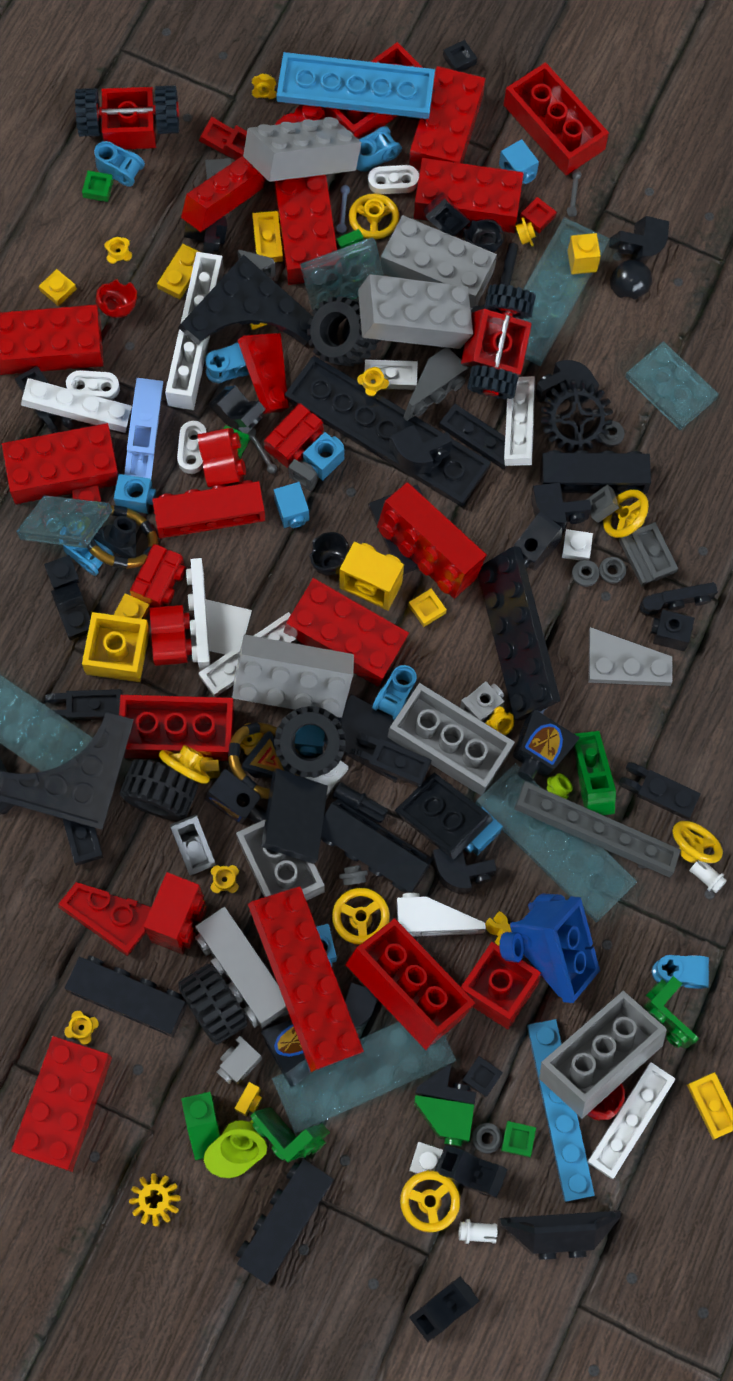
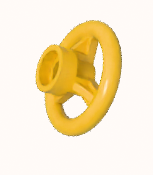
[349,194,400,239]
[603,490,649,538]
[159,745,210,784]
[672,821,723,863]
[332,888,390,945]
[400,1170,460,1232]

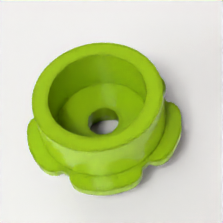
[547,773,573,799]

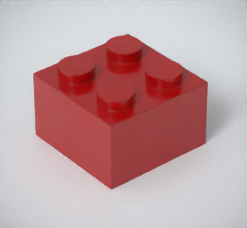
[461,942,541,1030]

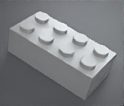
[243,117,361,182]
[380,215,497,308]
[358,274,473,349]
[232,634,354,718]
[387,683,515,796]
[195,906,289,1030]
[539,991,667,1118]

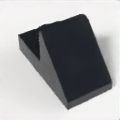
[424,192,470,236]
[51,582,91,640]
[415,1063,477,1105]

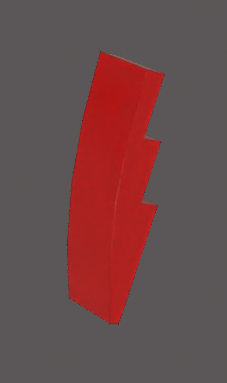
[199,116,247,160]

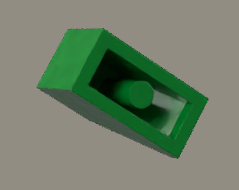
[181,1092,221,1160]
[414,1095,474,1147]

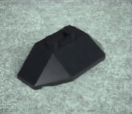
[498,1211,621,1260]

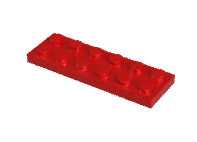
[248,886,364,1072]

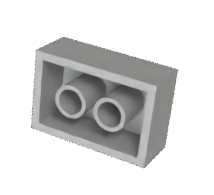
[236,820,325,901]

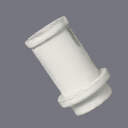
[689,860,727,893]
[459,1219,497,1244]

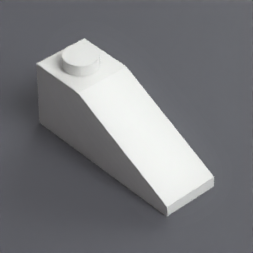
[397,893,486,937]

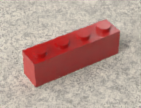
[181,156,266,232]
[152,480,265,539]

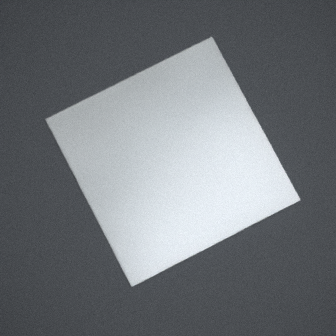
[191,599,252,655]

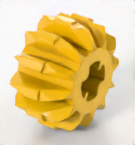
[129,1173,181,1226]

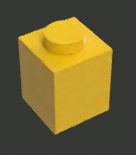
[567,233,601,274]

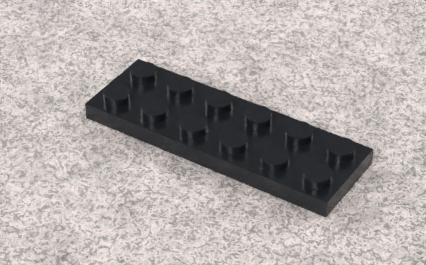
[478,546,561,721]

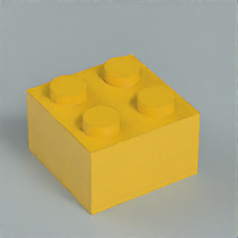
[340,541,404,611]
[82,612,150,682]

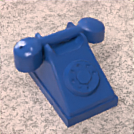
[499,893,600,1003]

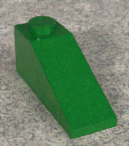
[573,731,616,815]

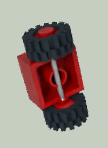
[75,85,179,149]
[461,284,536,399]

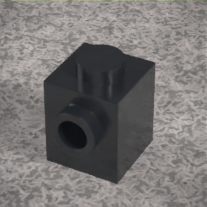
[650,610,695,652]

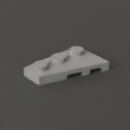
[588,627,672,686]

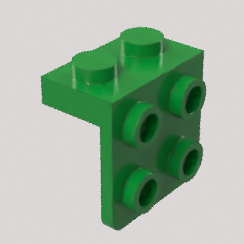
[643,976,699,1049]
[250,1107,330,1162]

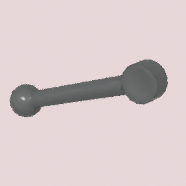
[567,170,581,217]
[247,428,277,474]

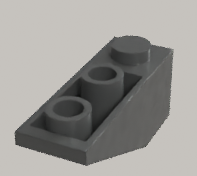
[403,347,468,421]

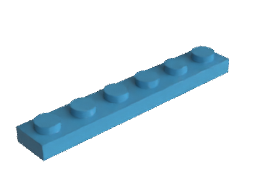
[527,1019,595,1202]

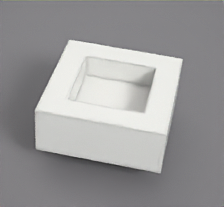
[562,529,593,561]
[409,1142,443,1174]

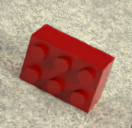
[143,872,207,955]

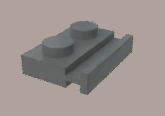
[619,522,678,587]

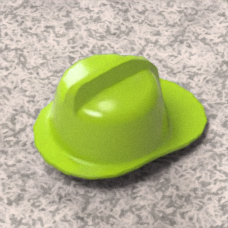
[204,1120,268,1178]

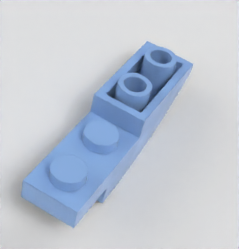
[124,378,163,479]

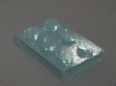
[300,237,384,310]
[625,341,719,430]
[16,495,113,548]

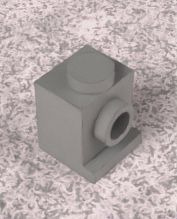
[460,681,504,723]
[217,1036,262,1085]

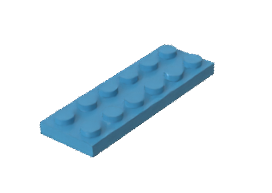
[277,52,435,119]

